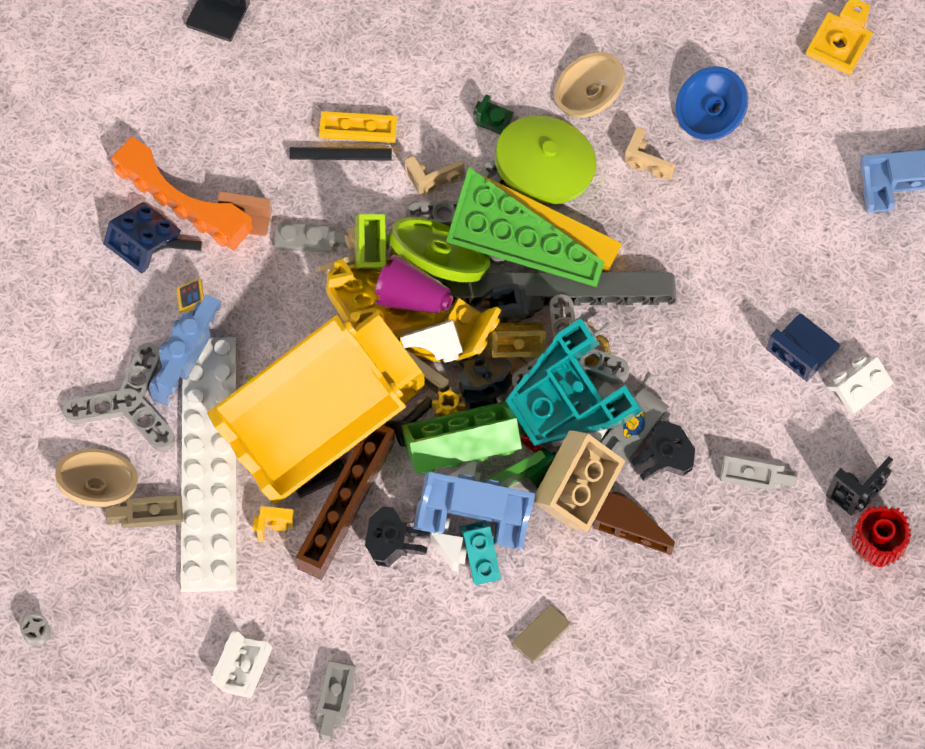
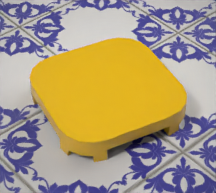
[326,248,449,338]

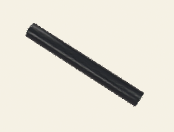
[289,147,392,161]

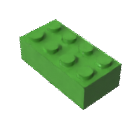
[401,401,522,474]

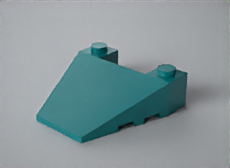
[505,318,644,446]

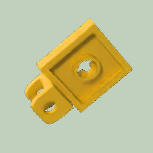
[806,0,873,76]

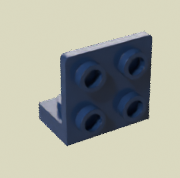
[103,202,181,273]
[766,314,840,382]

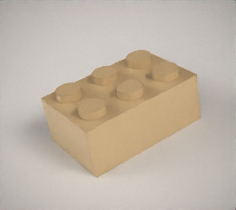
[534,430,625,532]

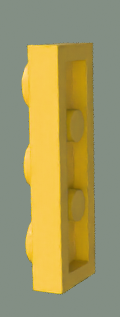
[319,111,397,143]

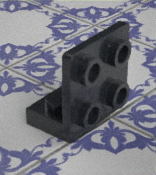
[186,0,250,42]
[826,456,894,515]

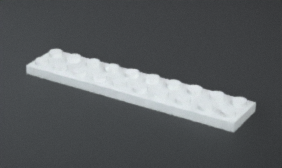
[181,337,237,592]

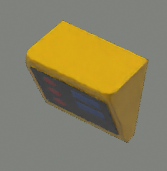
[176,279,204,313]

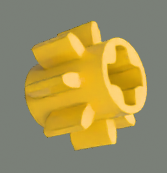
[432,388,465,417]

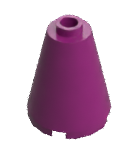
[375,254,453,314]

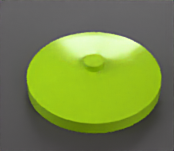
[494,116,596,204]
[388,217,491,282]

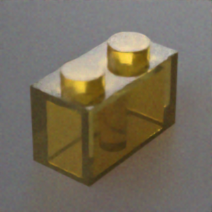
[488,322,546,358]

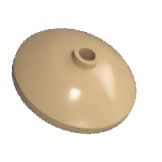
[554,52,625,118]
[55,449,138,507]

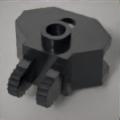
[480,283,544,328]
[458,352,513,404]
[631,421,695,481]
[365,506,430,568]

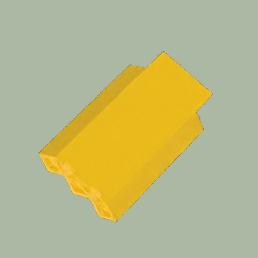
[207,311,422,505]

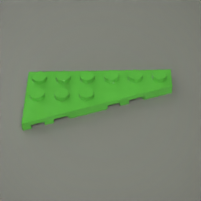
[446,167,605,287]

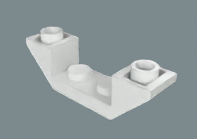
[430,461,481,572]

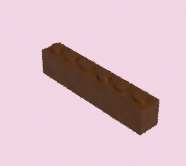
[296,425,395,580]

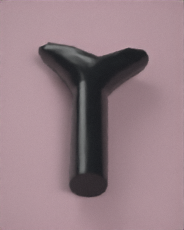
[153,238,203,253]
[383,397,432,447]

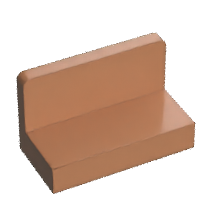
[218,191,272,237]

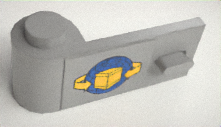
[602,388,672,470]

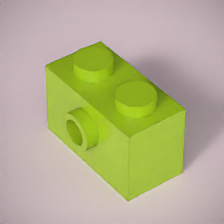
[355,214,389,269]

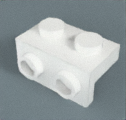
[826,355,893,413]
[211,631,273,698]

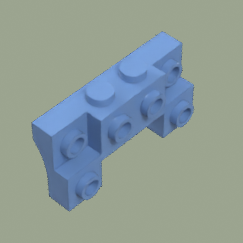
[860,148,925,213]
[149,295,221,406]
[413,472,535,550]

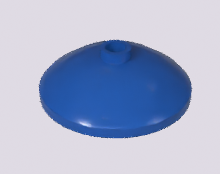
[675,66,749,141]

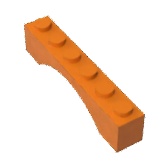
[112,136,253,251]

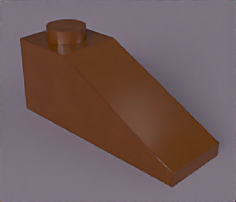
[593,491,675,555]

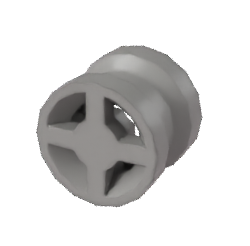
[20,613,51,646]

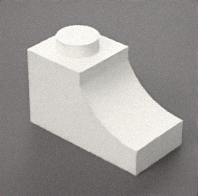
[401,319,463,363]

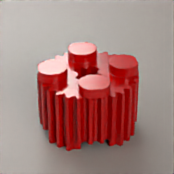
[852,505,911,567]

